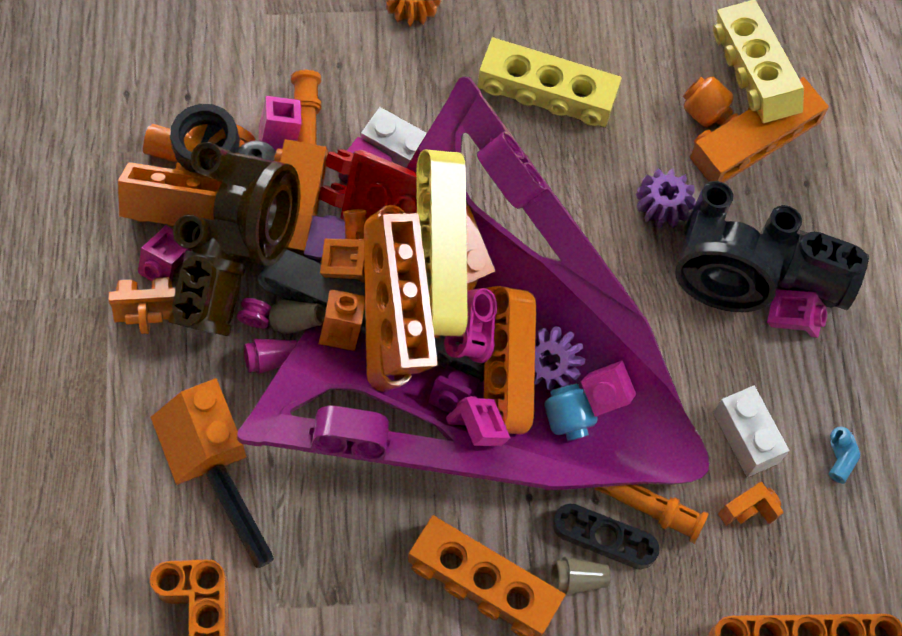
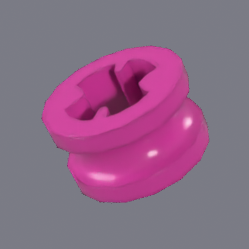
[237,298,271,329]

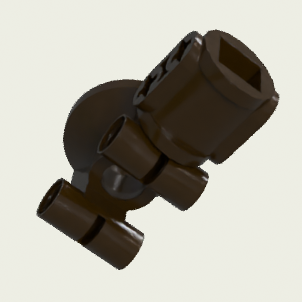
[168,142,301,336]

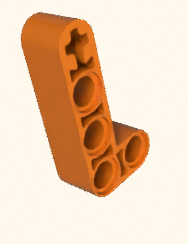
[472,286,536,435]
[150,559,228,636]

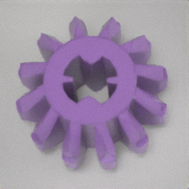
[636,168,696,228]
[534,326,585,390]

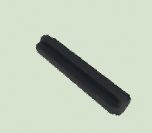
[207,464,273,568]

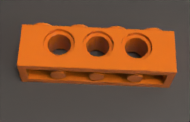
[366,213,438,376]
[408,515,566,636]

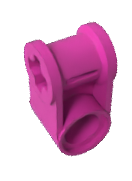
[444,288,497,363]

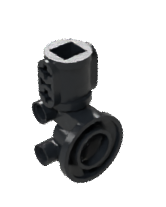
[675,181,869,312]

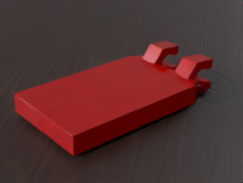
[319,149,417,221]

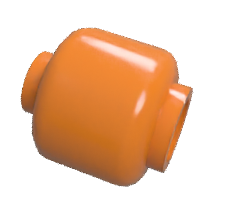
[682,76,734,127]

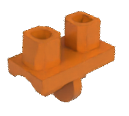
[109,277,176,334]

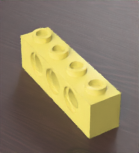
[713,0,804,123]
[478,37,622,127]

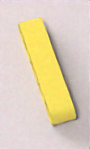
[416,150,467,336]

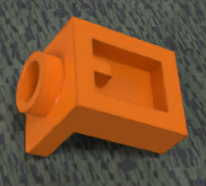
[320,238,365,283]
[319,290,365,351]
[718,481,784,526]

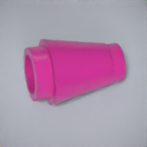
[244,339,297,375]

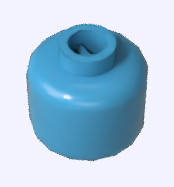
[544,384,598,441]

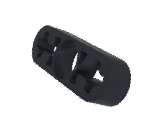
[553,503,660,569]

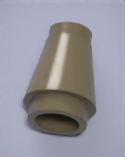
[269,299,326,335]
[551,556,610,595]

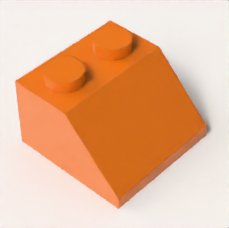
[150,378,247,485]

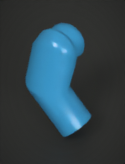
[828,426,860,484]

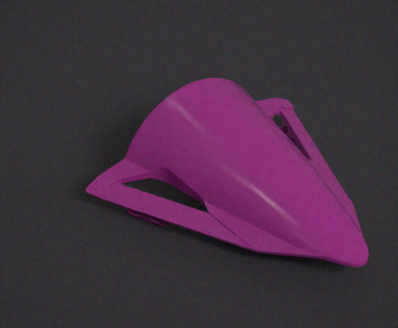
[237,76,709,490]

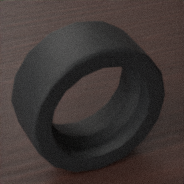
[170,104,240,173]

